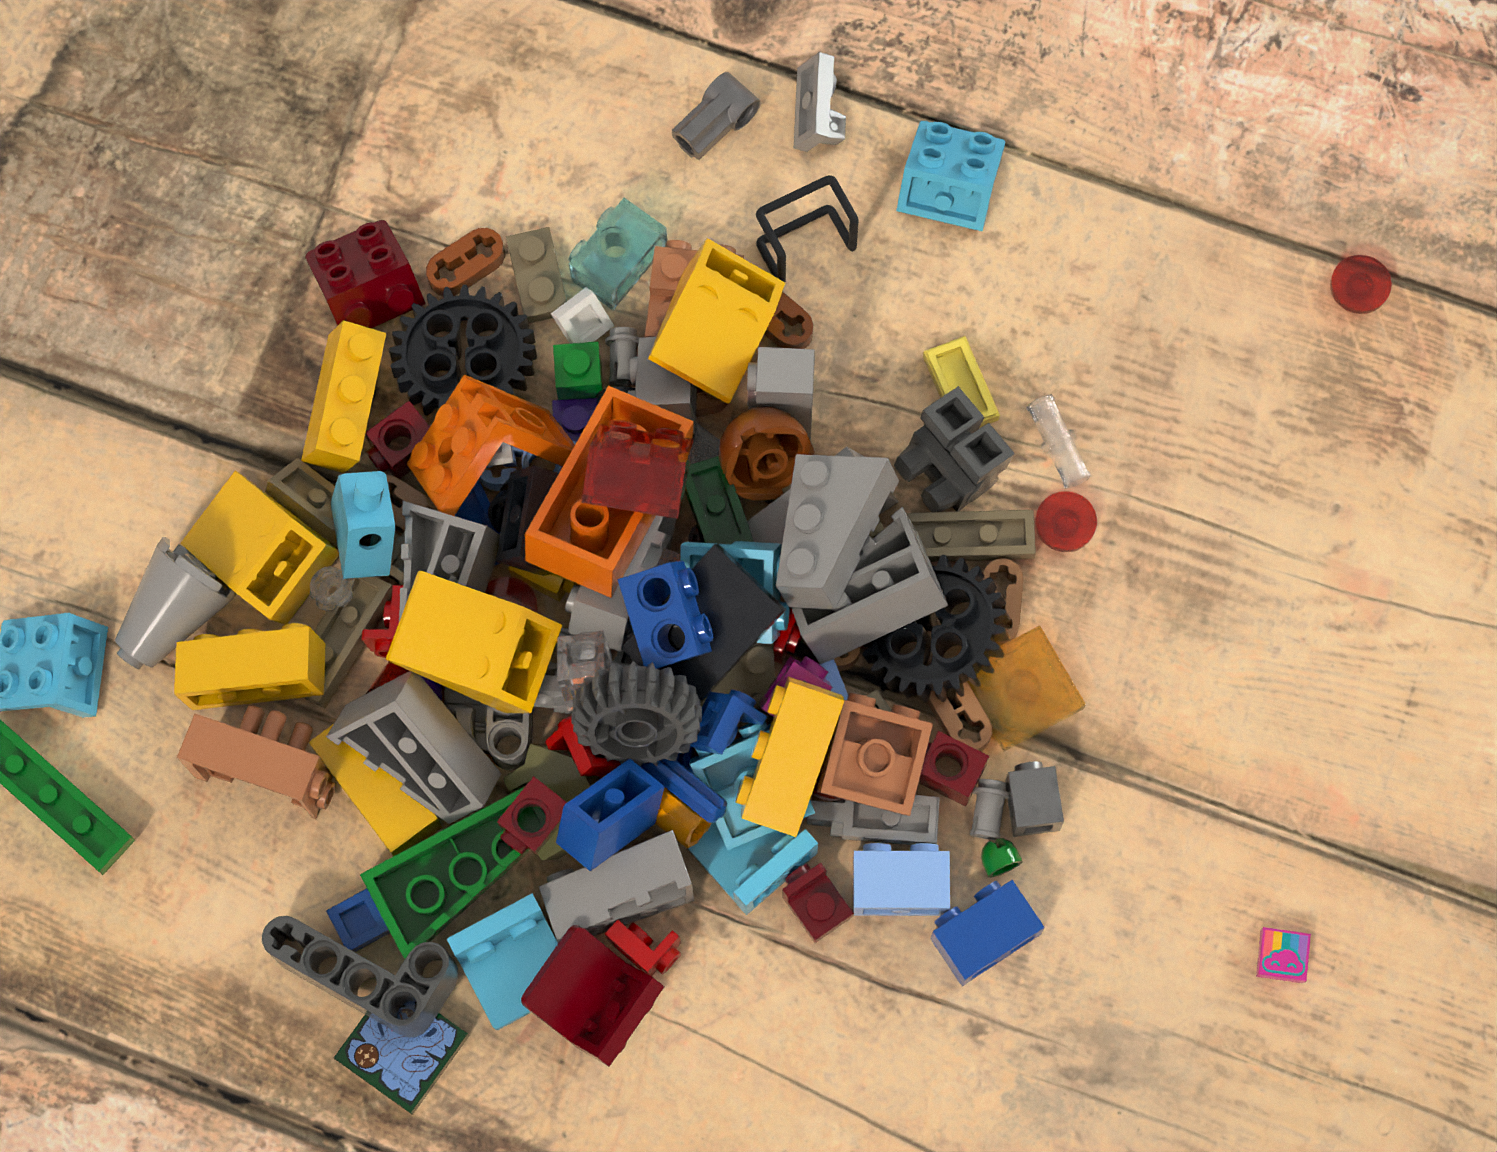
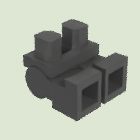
[894,386,1015,512]

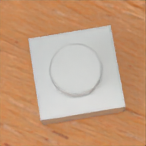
[551,287,614,344]

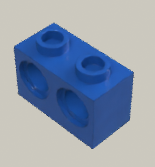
[617,561,713,669]

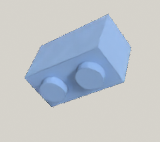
[853,843,950,916]

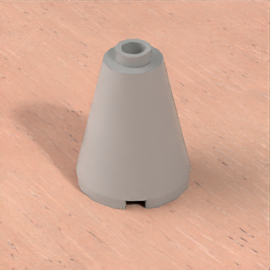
[115,537,236,669]

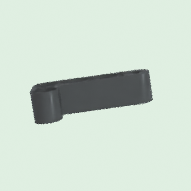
[262,916,459,1038]

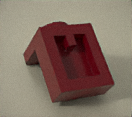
[782,863,854,943]

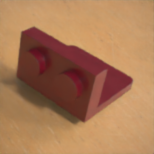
[305,220,426,328]
[521,925,664,1067]

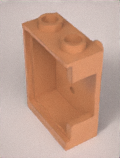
[177,705,335,819]

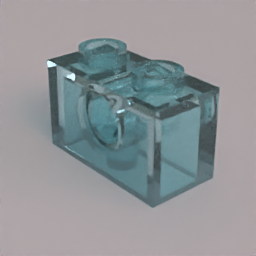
[568,198,668,311]

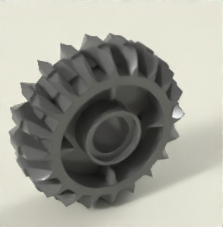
[571,661,702,767]

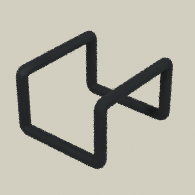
[756,175,859,282]

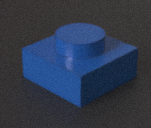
[326,889,390,952]

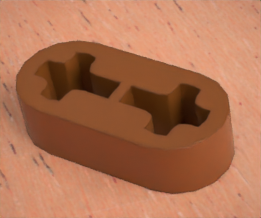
[426,228,505,297]
[764,291,814,349]

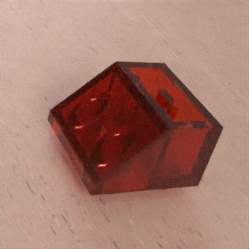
[582,420,694,519]

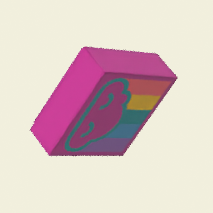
[1256,927,1311,984]

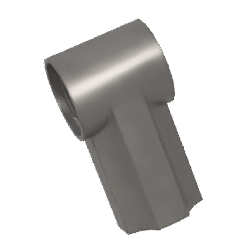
[672,72,761,160]

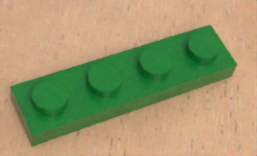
[0,720,135,875]

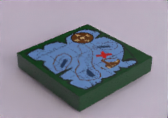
[334,1001,469,1115]

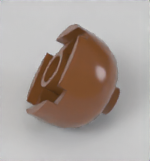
[718,406,815,501]

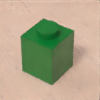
[553,342,603,400]

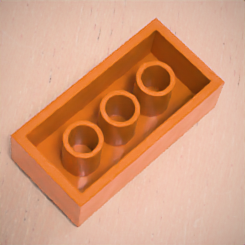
[525,386,694,598]

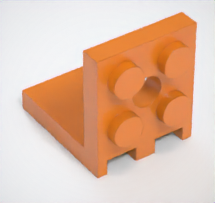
[407,374,575,516]

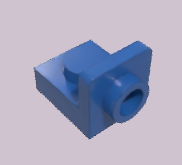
[690,689,767,755]

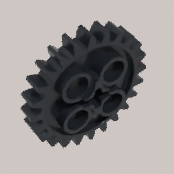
[389,285,537,416]
[862,555,1010,703]

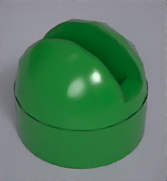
[981,838,1023,878]

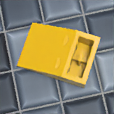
[648,238,785,404]
[181,470,339,625]
[385,571,562,713]

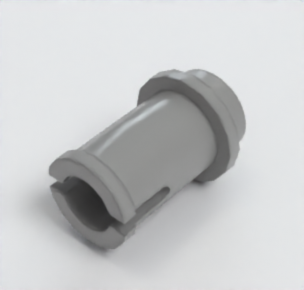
[605,327,640,387]
[970,779,1010,840]

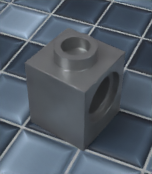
[1005,761,1064,837]

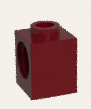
[365,401,430,479]
[918,731,989,807]
[497,776,567,855]

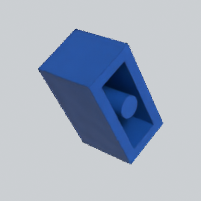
[556,759,665,871]
[930,880,1045,986]

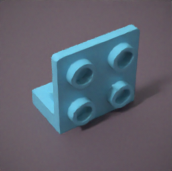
[896,121,1005,231]
[0,613,108,718]
[687,822,818,916]
[447,893,558,1030]

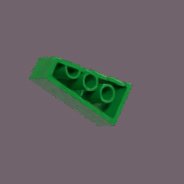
[360,787,546,960]

